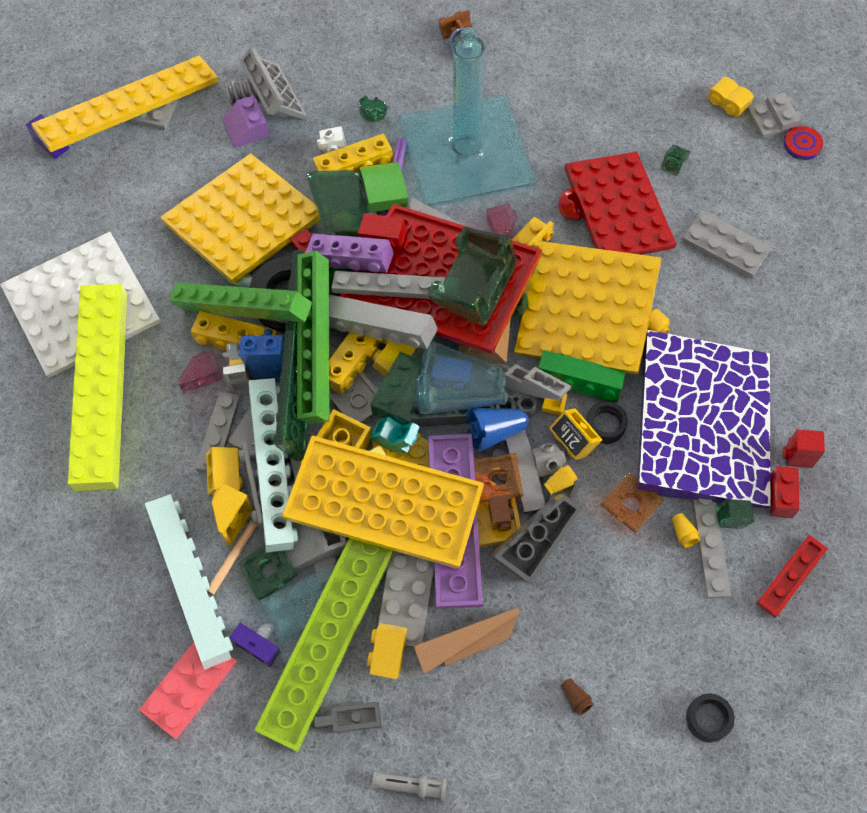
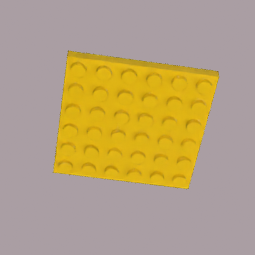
[160,153,325,285]
[514,241,661,375]

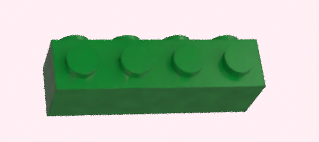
[538,350,626,403]

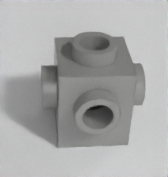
[531,443,566,477]

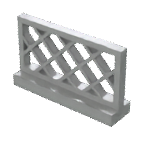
[239,47,307,119]

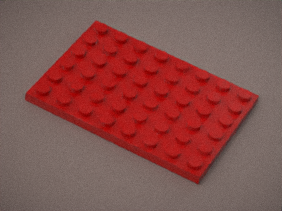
[340,204,542,354]

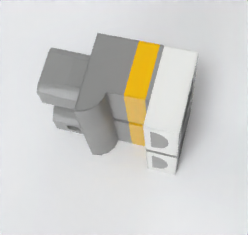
[222,343,251,393]

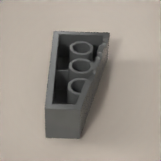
[489,495,583,584]

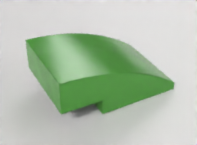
[360,162,408,213]

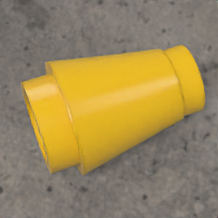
[543,465,578,495]
[671,513,700,548]

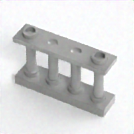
[238,433,301,531]

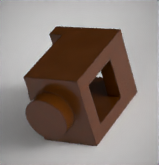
[488,494,514,532]

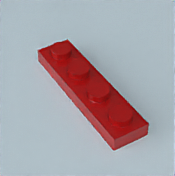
[756,535,828,618]

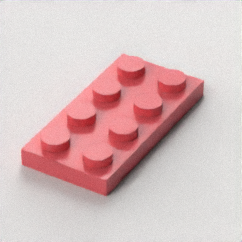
[139,642,237,739]

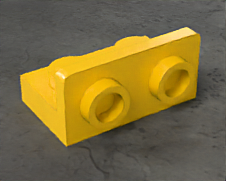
[512,216,554,248]

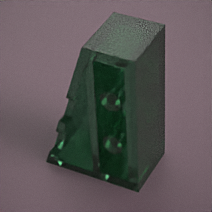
[370,351,420,425]

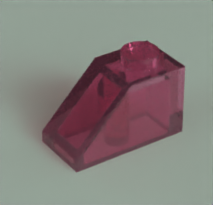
[486,203,518,239]
[178,350,223,393]

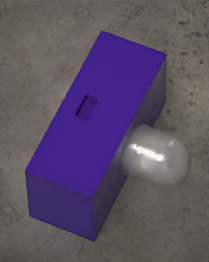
[229,622,281,667]

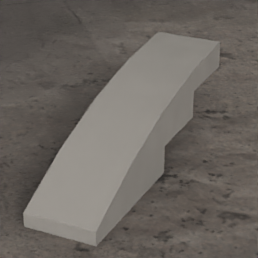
[484,364,571,400]
[505,430,545,513]

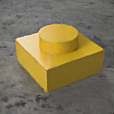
[542,394,567,416]

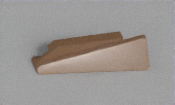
[414,607,520,674]

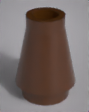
[560,678,594,716]

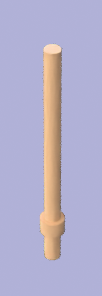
[207,481,281,595]

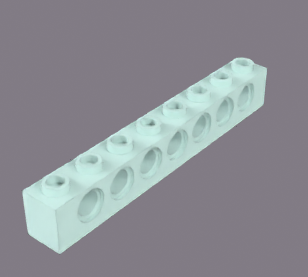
[249,378,298,552]

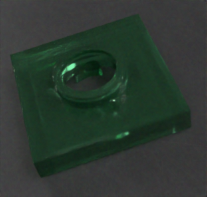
[238,545,298,601]

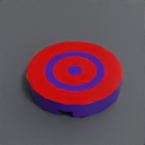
[784,126,823,160]

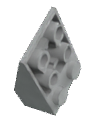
[278,522,347,574]

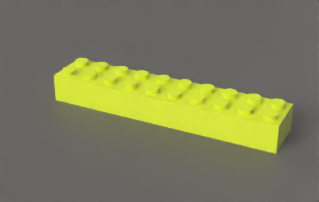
[68,284,127,491]

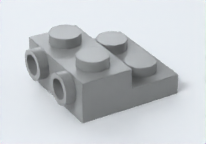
[747,92,801,139]

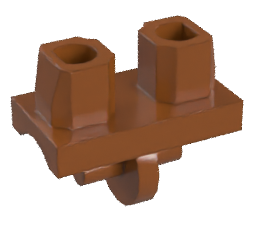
[438,10,472,39]

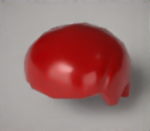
[558,189,582,220]

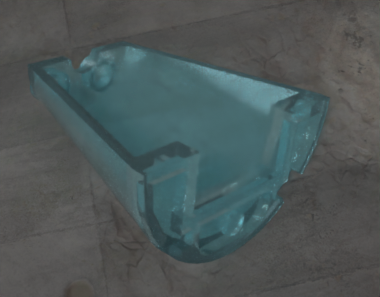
[418,341,508,415]

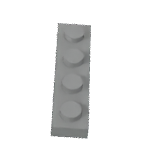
[195,392,241,473]

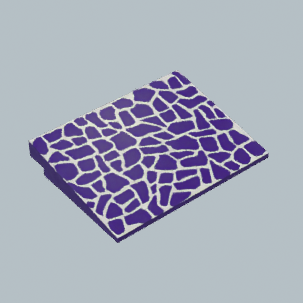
[637,330,770,508]

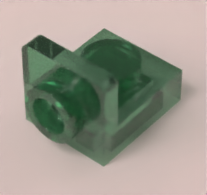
[661,144,691,176]

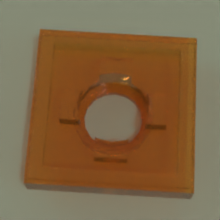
[474,453,523,503]
[601,472,664,533]

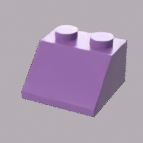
[222,95,270,148]

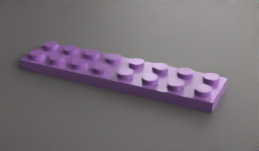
[428,434,483,609]

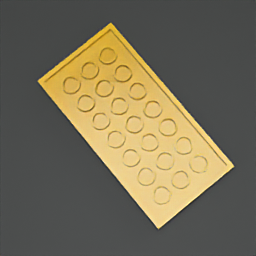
[282,436,484,569]

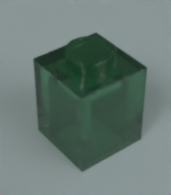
[715,499,755,529]

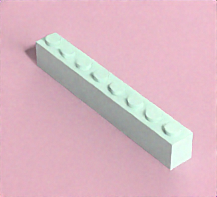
[145,494,233,670]

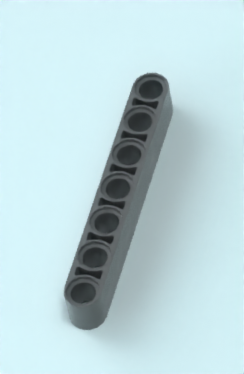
[389,394,536,427]

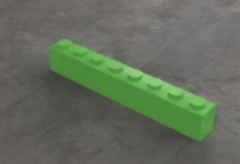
[297,251,329,425]
[169,282,312,322]

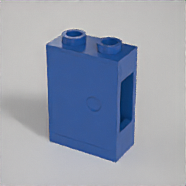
[238,329,297,382]

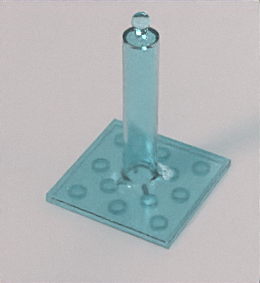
[399,27,537,207]

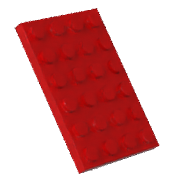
[564,152,677,255]

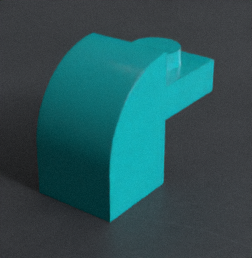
[370,417,420,453]

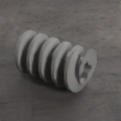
[226,79,261,105]

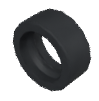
[586,401,628,444]
[686,693,735,743]

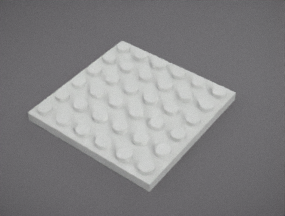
[0,232,161,378]

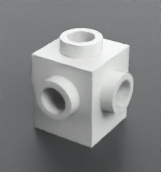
[317,126,347,154]

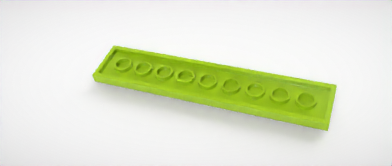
[254,538,394,752]

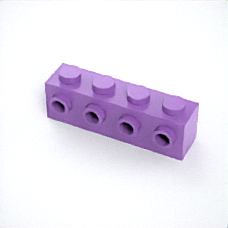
[305,234,394,273]

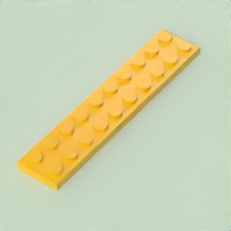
[31,56,219,152]

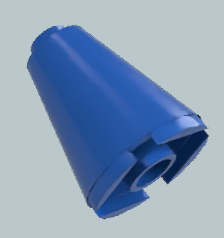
[466,408,529,451]

